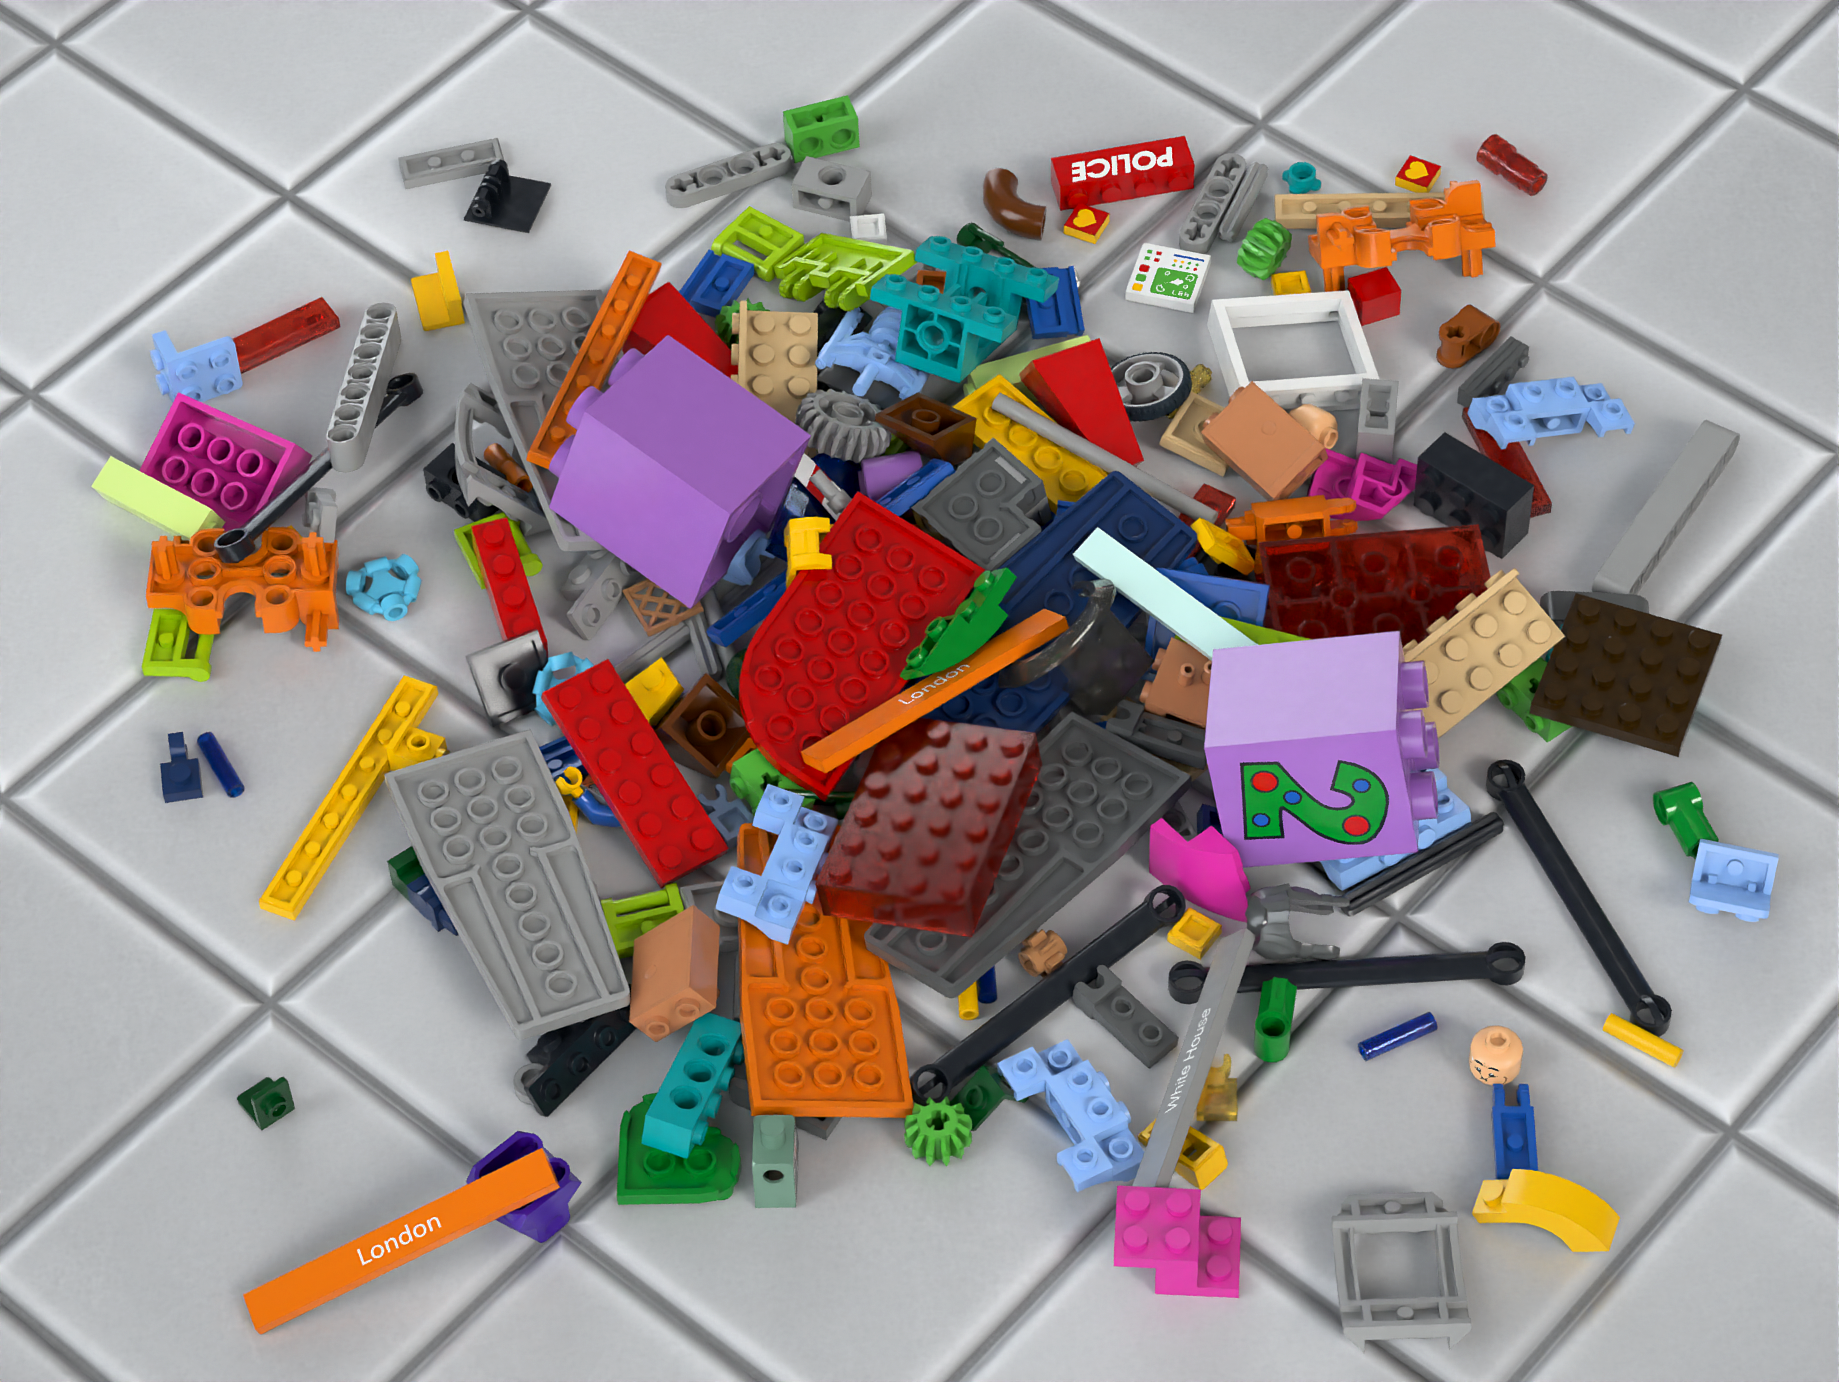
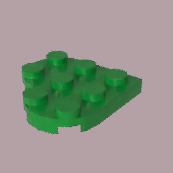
[617,1092,742,1205]

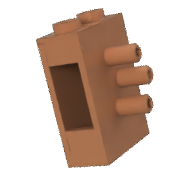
[1201,381,1328,501]
[1139,637,1212,730]
[629,905,720,1042]

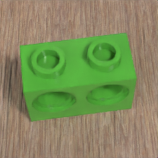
[783,95,860,163]

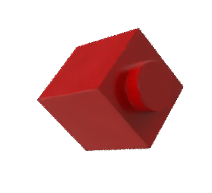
[1347,267,1402,326]

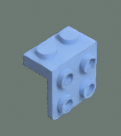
[150,330,243,403]
[1689,839,1779,922]

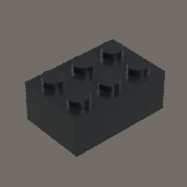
[1413,432,1534,559]

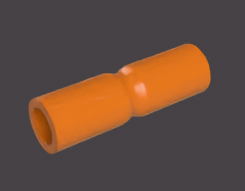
[484,443,533,493]

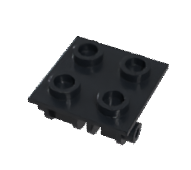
[464,159,551,233]

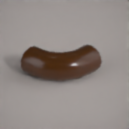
[983,168,1047,241]

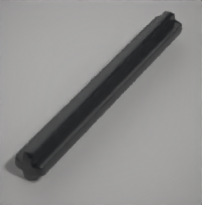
[1340,812,1504,916]

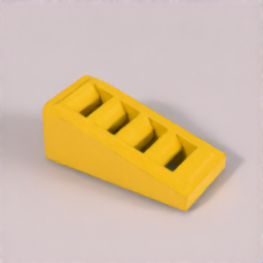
[1137,1119,1228,1190]

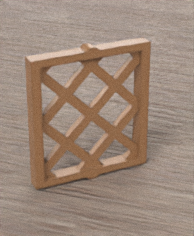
[622,578,704,637]

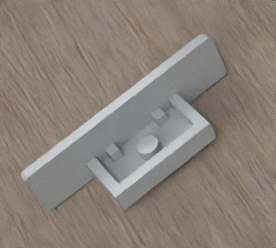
[560,549,641,640]

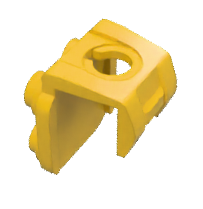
[784,517,834,590]

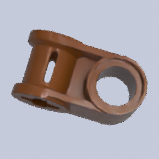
[1436,304,1501,369]

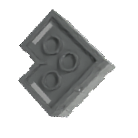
[911,438,1052,572]

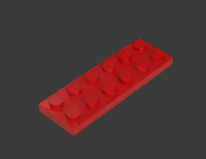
[541,659,729,889]

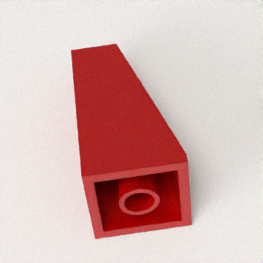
[622,282,738,379]
[1019,338,1144,467]

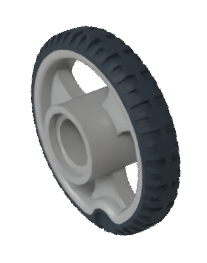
[1111,352,1192,422]

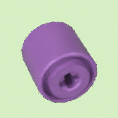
[857,450,927,519]

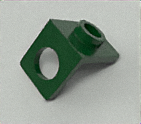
[950,1065,1029,1131]
[237,1076,295,1131]

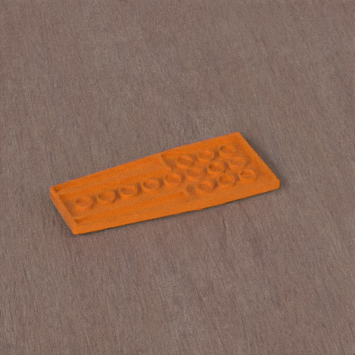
[737,823,914,1118]

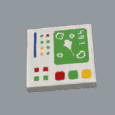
[1125,243,1211,313]

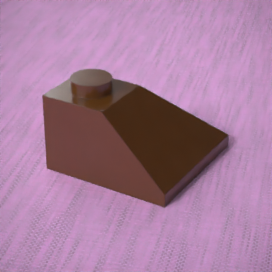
[875,392,977,466]
[653,673,751,779]

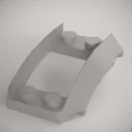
[455,383,551,537]
[1332,1192,1472,1352]

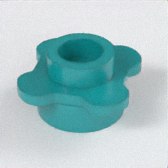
[1282,162,1321,194]

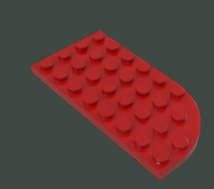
[739,492,985,802]

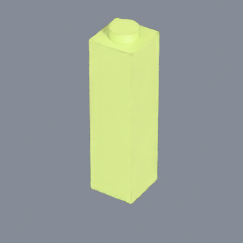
[963,335,1091,402]
[91,456,225,542]

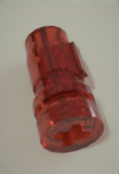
[1476,134,1548,196]

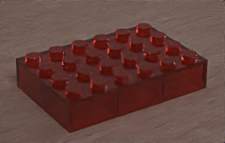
[1254,524,1491,648]
[815,718,1042,937]

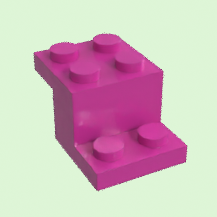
[1114,1186,1241,1298]

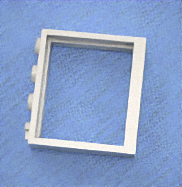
[1207,290,1380,414]

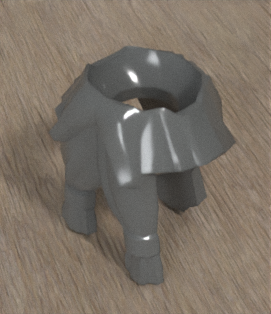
[1245,883,1350,961]

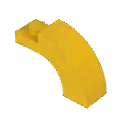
[1472,1169,1620,1252]

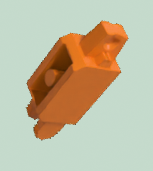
[1225,495,1358,553]

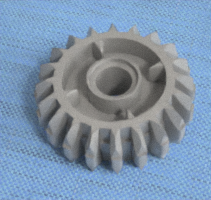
[795,389,892,463]

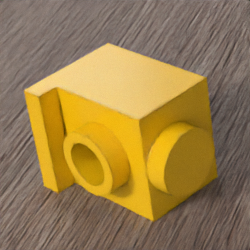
[386,720,450,771]

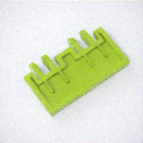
[773,233,917,311]

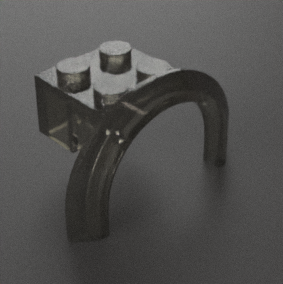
[998,579,1155,715]

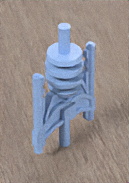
[815,306,931,400]

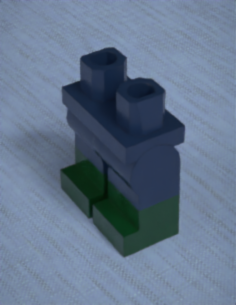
[387,846,459,936]

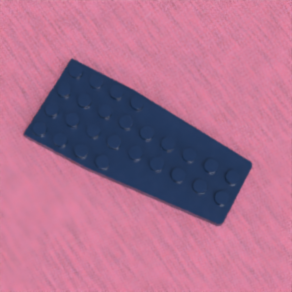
[901,471,1197,783]

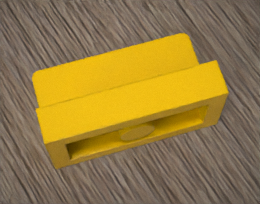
[411,250,465,331]

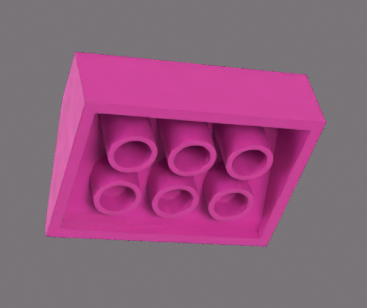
[139,392,313,531]

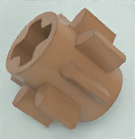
[1018,929,1067,978]

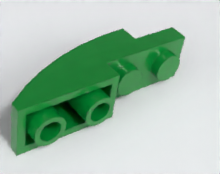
[899,567,1017,680]

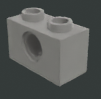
[791,156,872,222]

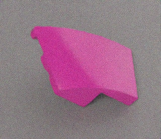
[1306,448,1417,521]
[1149,818,1251,923]

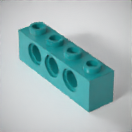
[641,1012,745,1159]

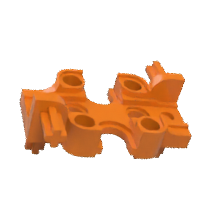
[1308,180,1496,292]
[146,527,339,652]

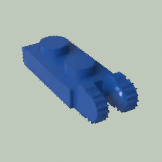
[1491,1084,1538,1180]

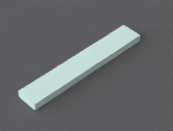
[1073,527,1258,661]

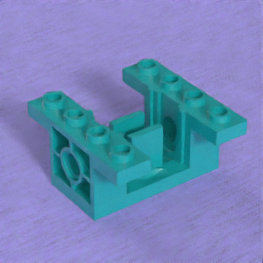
[870,236,1059,383]

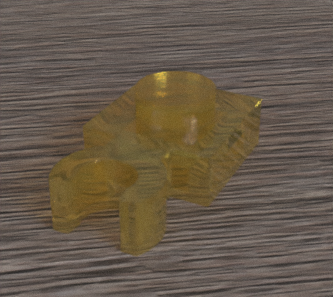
[1196,1054,1238,1121]

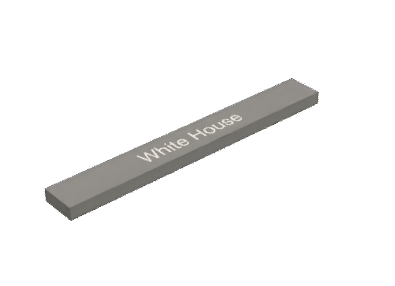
[1132,928,1256,1188]

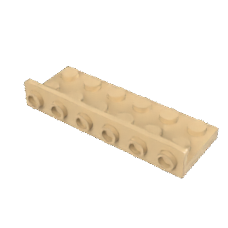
[731,300,818,508]
[1403,568,1565,739]

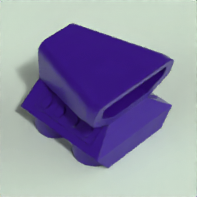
[466,1131,582,1243]

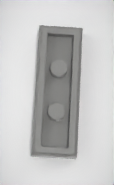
[398,138,504,189]

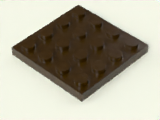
[1530,593,1722,757]

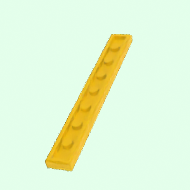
[259,675,438,921]

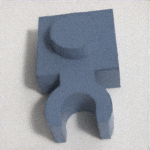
[698,784,754,850]

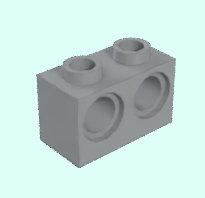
[1356,378,1399,464]

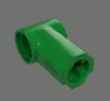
[1653,782,1719,859]
[1253,977,1297,1062]

